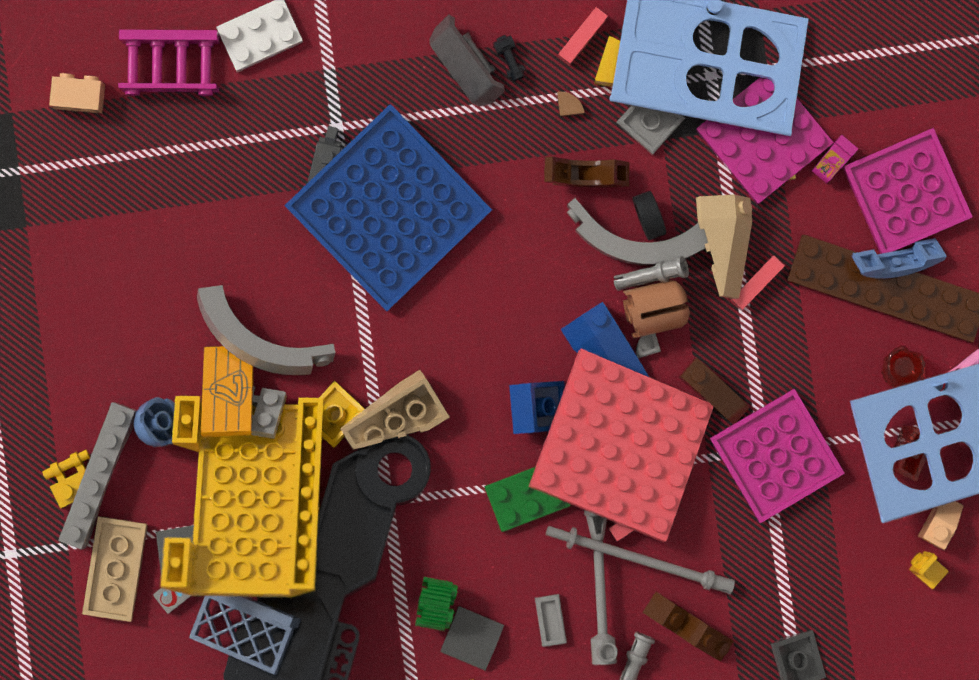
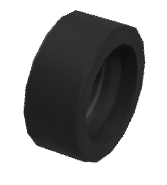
[633,191,666,240]

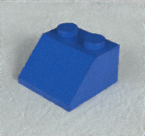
[509,381,565,434]

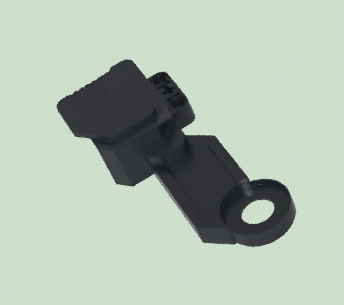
[223,435,431,680]

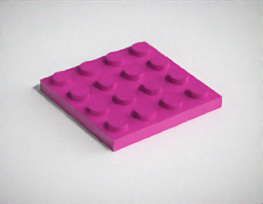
[696,77,834,205]
[843,128,972,254]
[709,389,845,523]

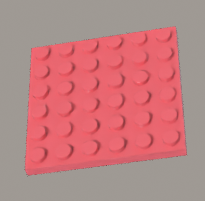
[529,349,713,542]

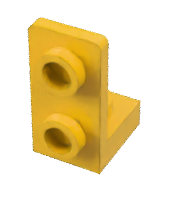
[909,551,949,590]

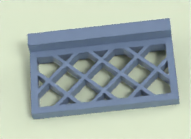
[189,596,301,675]

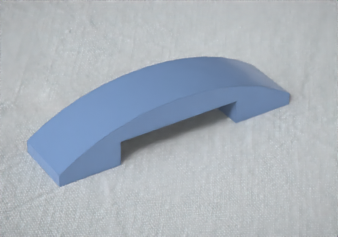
[852,238,947,279]

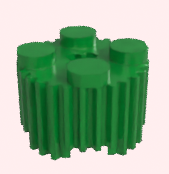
[415,577,458,631]

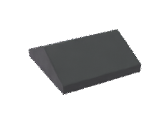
[440,606,504,670]
[771,630,826,680]

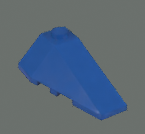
[560,302,649,377]

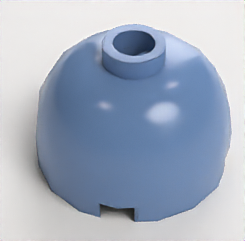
[134,397,175,447]

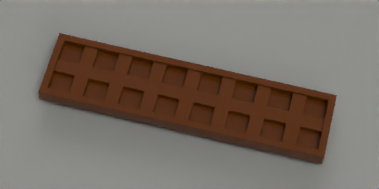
[786,234,979,343]

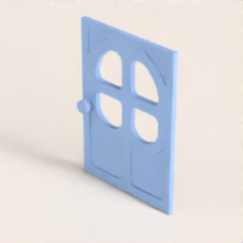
[609,0,808,136]
[850,364,979,523]

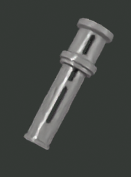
[614,256,689,291]
[620,632,656,680]

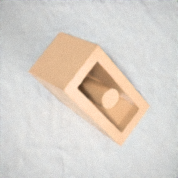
[918,501,963,550]

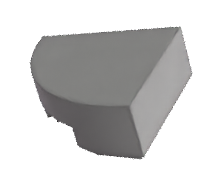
[636,333,661,358]

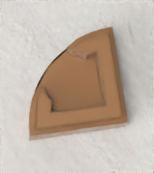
[557,92,584,117]

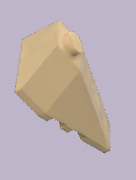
[696,194,752,299]
[340,370,449,450]

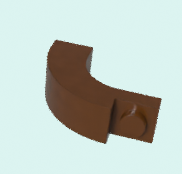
[544,157,630,188]

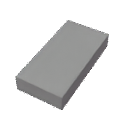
[535,594,567,647]

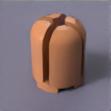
[623,280,690,338]

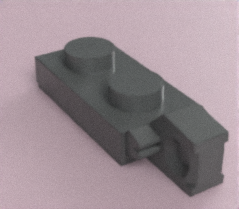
[307,126,342,183]

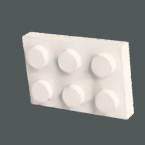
[216,0,303,72]

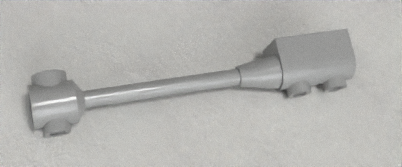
[584,510,617,665]

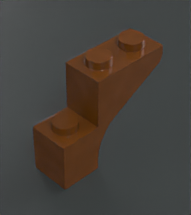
[643,592,734,662]

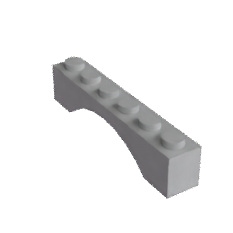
[58,402,137,550]

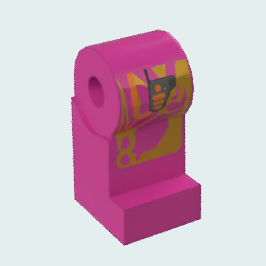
[812,135,858,184]

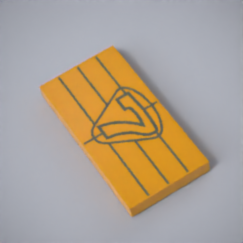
[201,346,254,437]

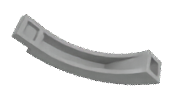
[567,198,708,266]
[197,285,335,375]

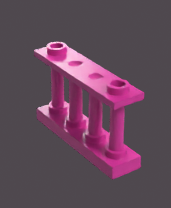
[118,30,220,96]

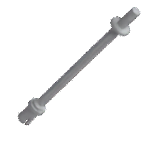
[546,526,735,595]

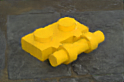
[42,449,91,508]

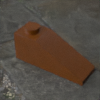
[679,358,750,425]

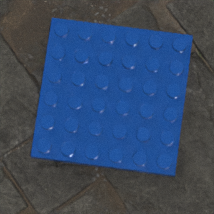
[284,104,492,311]

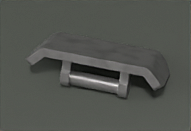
[430,15,505,107]

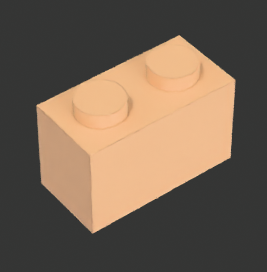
[49,73,105,113]

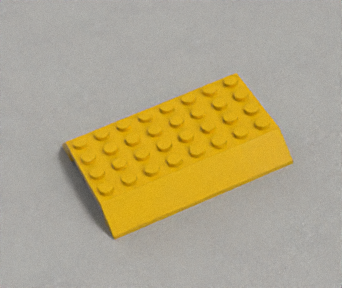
[161,396,324,597]

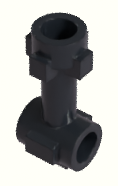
[493,35,526,82]

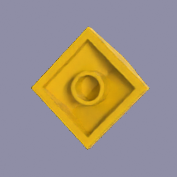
[319,381,365,447]

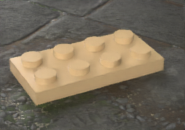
[82,516,148,622]

